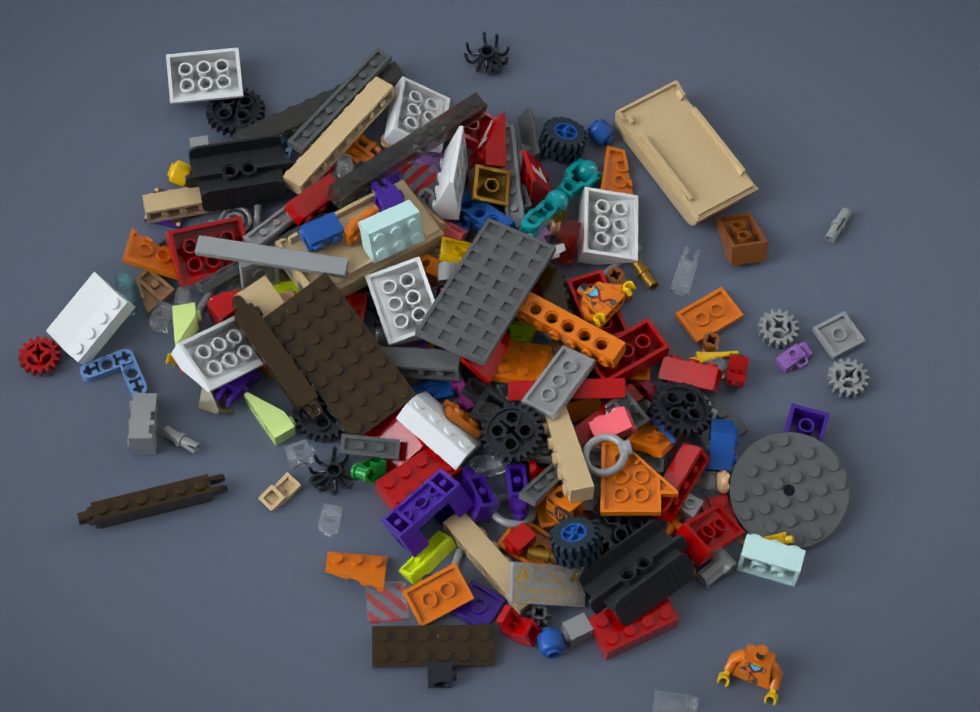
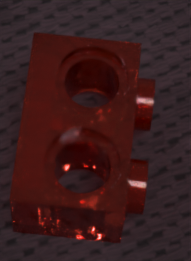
[554,219,581,265]

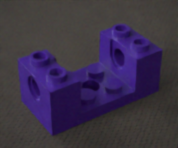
[381,468,474,557]

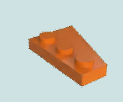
[600,146,633,195]
[325,552,388,593]

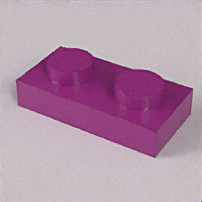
[450,375,474,412]

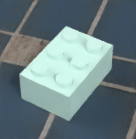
[358,200,425,263]
[736,534,806,587]

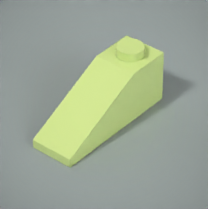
[172,302,202,346]
[244,392,296,446]

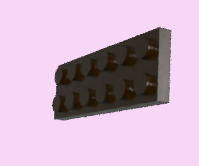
[372,624,495,668]

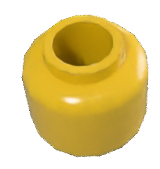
[167,160,192,187]

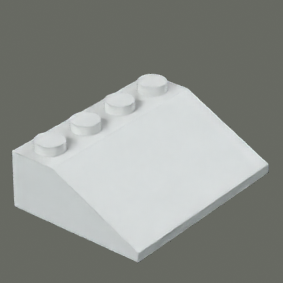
[166,48,243,104]
[383,76,450,153]
[432,126,468,220]
[577,187,639,265]
[365,257,435,346]
[46,272,135,364]
[171,316,263,392]
[396,391,483,470]

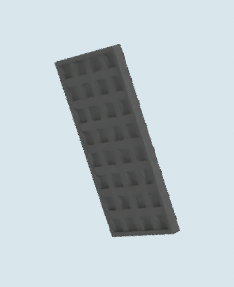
[415,218,556,367]

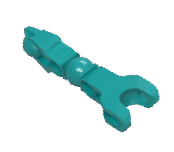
[518,157,603,238]

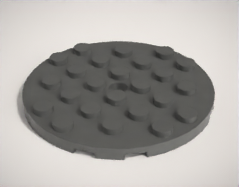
[729,432,849,549]

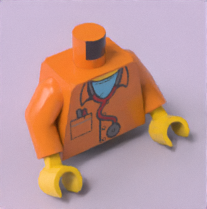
[577,281,636,328]
[717,644,783,706]

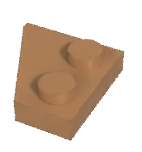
[135,270,175,316]

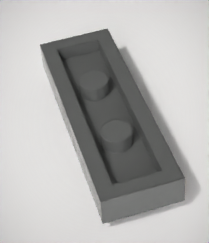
[340,434,401,460]
[518,462,562,507]

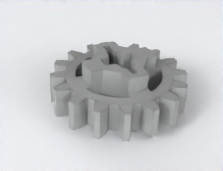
[757,308,799,349]
[826,358,869,399]

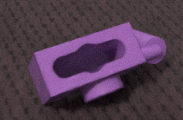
[775,342,813,374]

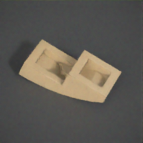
[258,472,303,512]

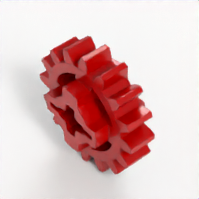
[18,336,61,377]

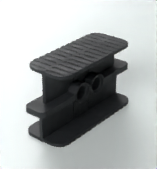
[185,135,293,212]
[578,519,694,626]

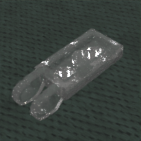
[670,246,701,297]

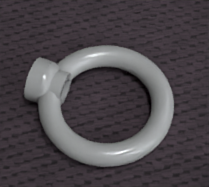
[582,433,634,477]
[492,493,537,528]

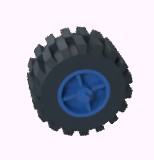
[538,117,588,164]
[549,516,603,569]

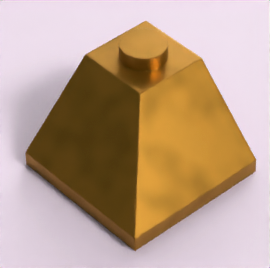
[467,164,511,207]

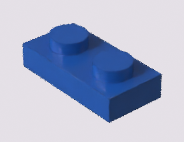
[411,380,453,401]

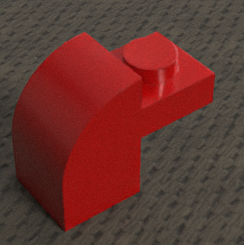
[724,353,749,388]
[496,604,542,647]

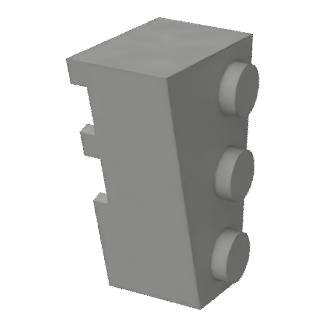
[127,393,159,455]

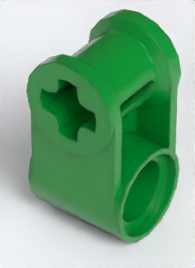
[351,458,387,484]

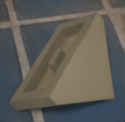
[198,387,233,415]

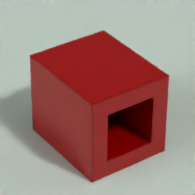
[504,522,536,558]

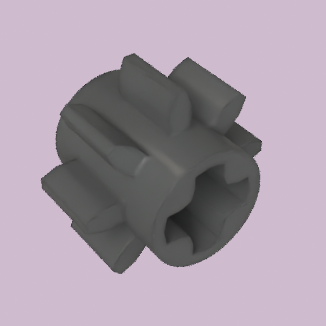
[526,604,552,627]

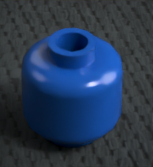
[587,119,614,146]
[537,626,566,659]

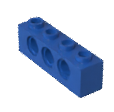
[459,188,517,233]

